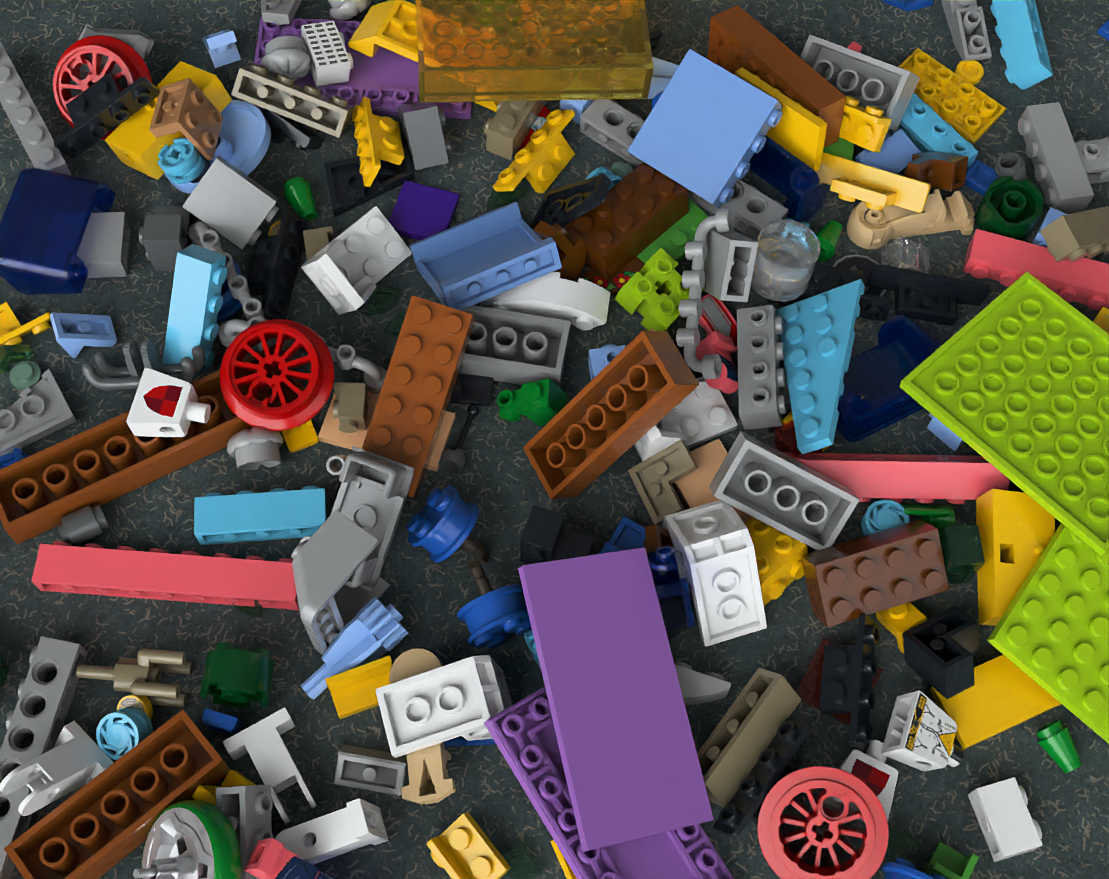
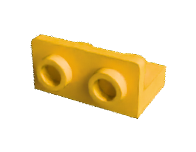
[839,95,892,152]
[426,812,511,879]

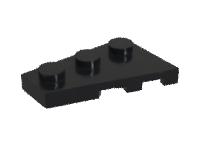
[324,149,414,217]
[530,174,612,235]

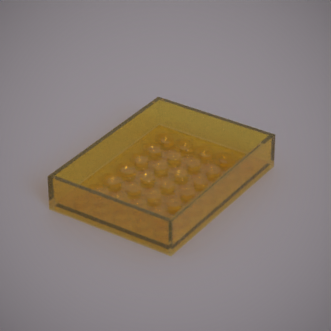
[415,0,654,103]

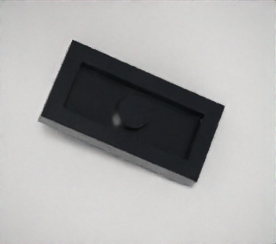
[263,109,324,151]

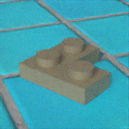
[628,439,698,526]

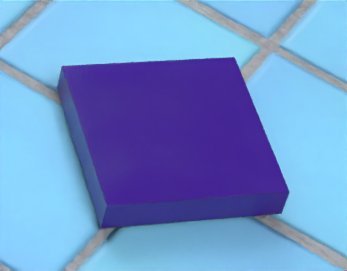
[388,180,460,240]

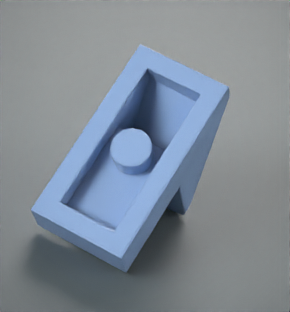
[202,29,241,68]
[50,312,117,358]

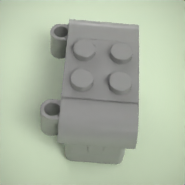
[299,446,415,591]

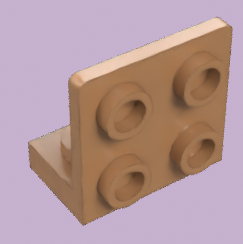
[149,78,223,160]

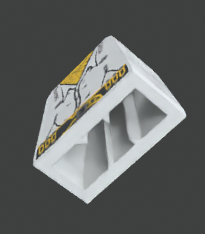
[881,690,964,771]

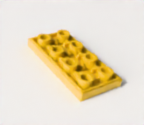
[899,48,1007,145]
[735,67,827,173]
[929,655,1062,750]

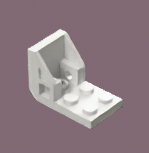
[301,206,412,314]
[634,376,737,461]
[665,500,767,647]
[375,655,513,758]

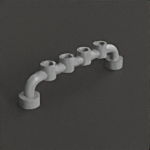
[676,208,735,379]
[189,221,276,351]
[218,317,387,394]

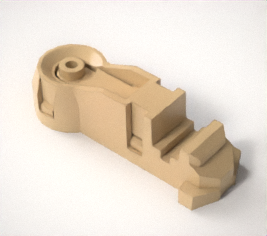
[846,189,975,249]
[389,649,456,805]

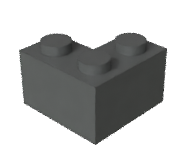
[397,99,452,170]
[139,206,196,271]

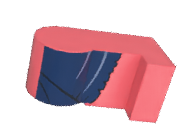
[696,331,738,394]
[243,838,320,879]

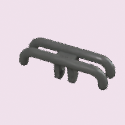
[82,340,206,391]

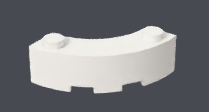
[480,272,611,330]

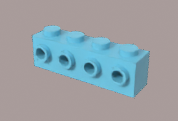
[990,0,1053,89]
[888,93,978,170]
[162,244,227,377]
[194,486,329,545]

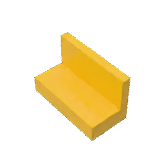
[325,655,393,719]

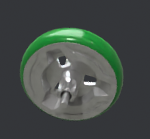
[133,799,242,879]

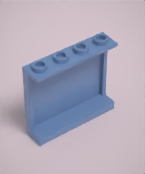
[627,49,783,209]
[409,201,562,310]

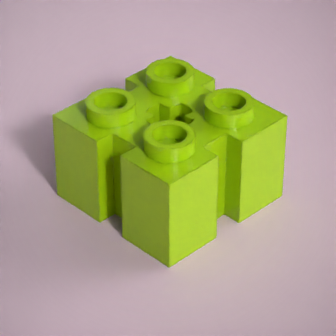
[615,248,705,331]

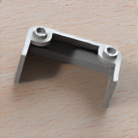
[291,509,390,655]

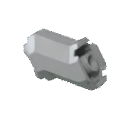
[71,23,154,88]

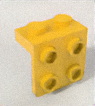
[744,517,808,606]

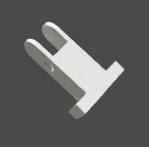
[223,707,317,824]
[0,721,114,816]
[275,798,388,865]

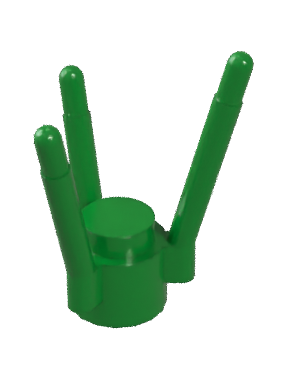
[880,503,955,538]

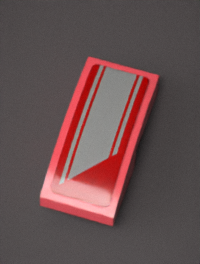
[699,294,738,355]

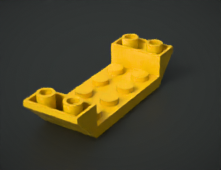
[348,0,521,112]

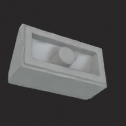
[334,744,408,796]

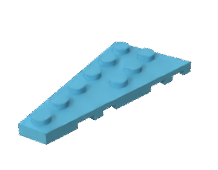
[776,279,865,455]

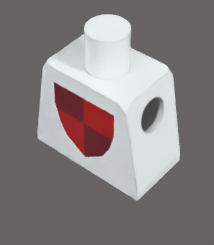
[126,368,211,437]
[824,740,898,823]

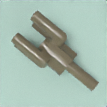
[76,648,194,708]

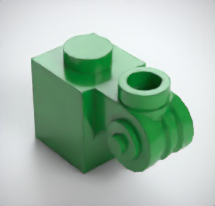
[497,378,567,426]

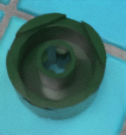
[975,176,1044,241]
[200,642,275,708]

